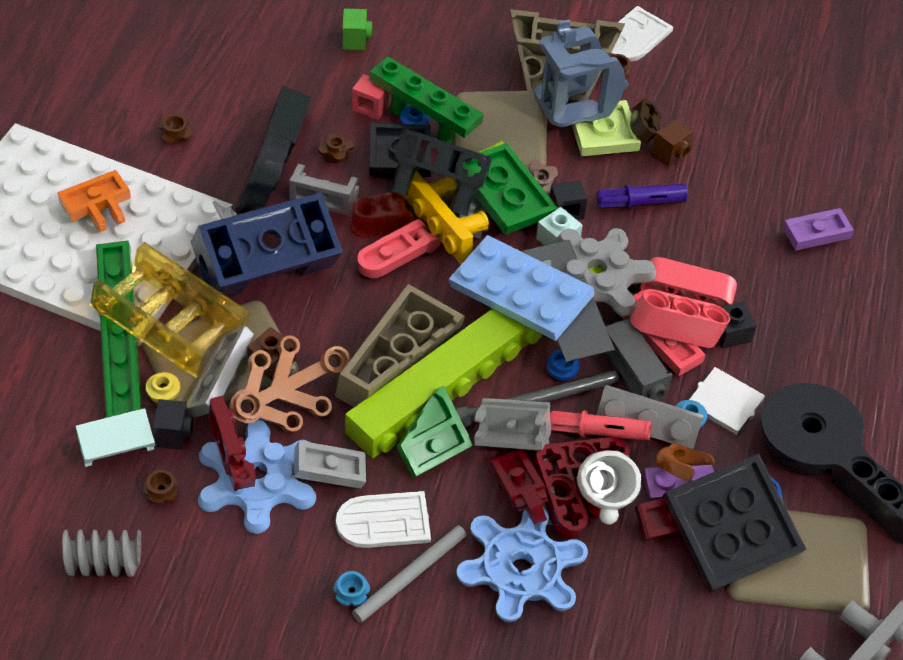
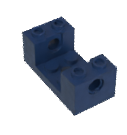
[190,192,343,302]

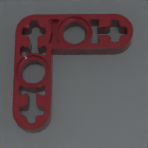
[532,437,630,540]

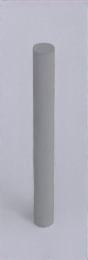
[352,525,466,623]

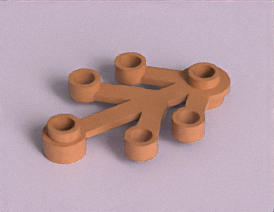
[229,335,350,433]

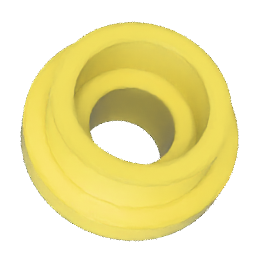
[146,372,180,404]

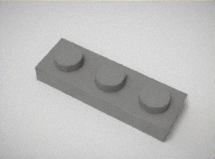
[187,326,254,418]
[596,385,704,449]

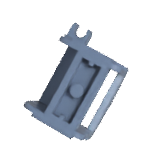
[534,20,629,127]

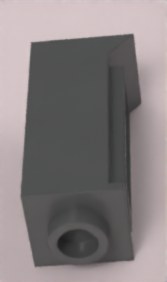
[604,318,672,401]

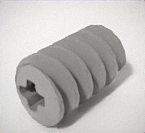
[62,529,141,577]

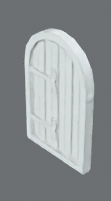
[610,6,673,62]
[336,491,431,548]

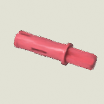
[550,410,652,441]

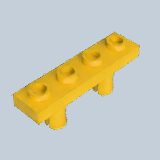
[400,171,489,264]

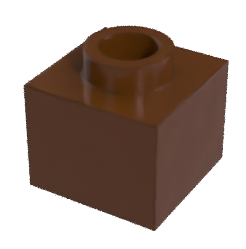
[651,119,694,166]
[247,327,296,380]

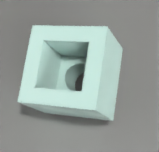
[536,207,583,246]

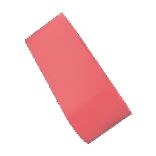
[640,257,737,306]
[630,289,730,348]

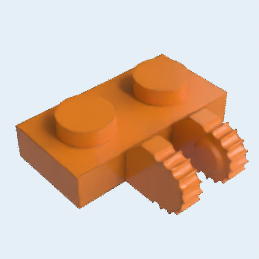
[57,170,131,232]

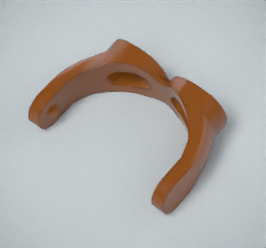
[655,442,715,481]

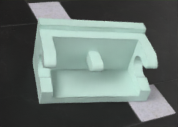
[76,408,155,467]

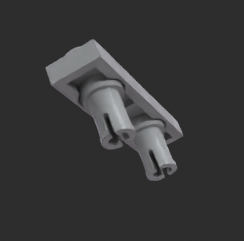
[800,600,903,660]

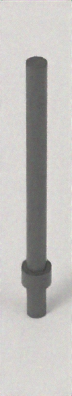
[456,370,619,427]

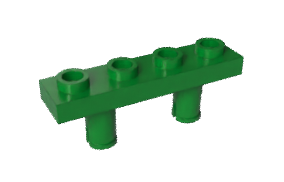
[369,56,484,143]

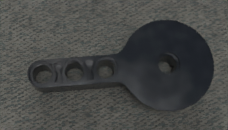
[234,85,312,213]
[760,383,903,544]

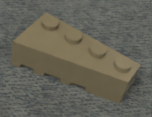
[335,284,465,407]

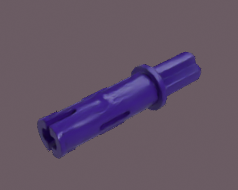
[596,184,688,209]

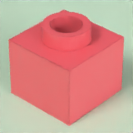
[352,74,390,120]

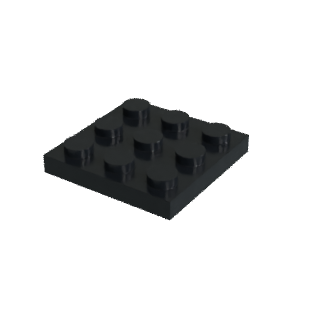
[663,453,807,593]

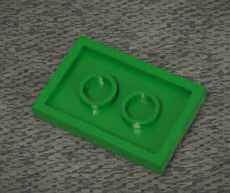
[465,143,558,235]

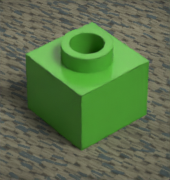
[343,8,372,50]

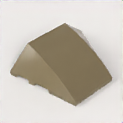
[510,9,625,102]

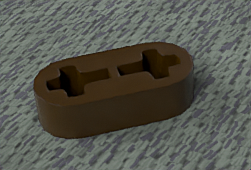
[630,98,661,143]

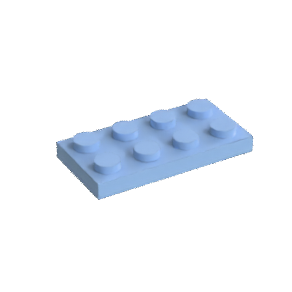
[449,235,594,341]

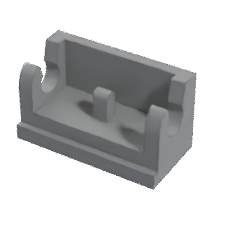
[289,164,359,216]
[474,398,551,450]

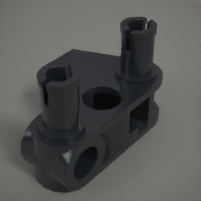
[389,128,493,216]

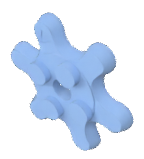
[198,420,316,534]
[457,508,588,623]

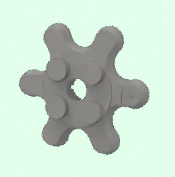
[543,228,657,316]

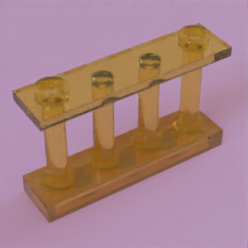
[90,242,251,379]

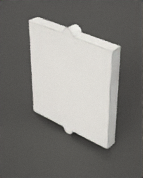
[689,367,765,435]

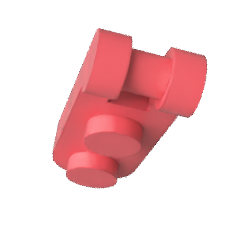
[357,219,441,278]

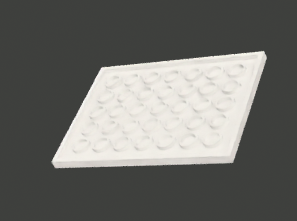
[0,123,233,347]

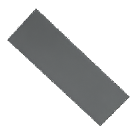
[523,239,615,362]

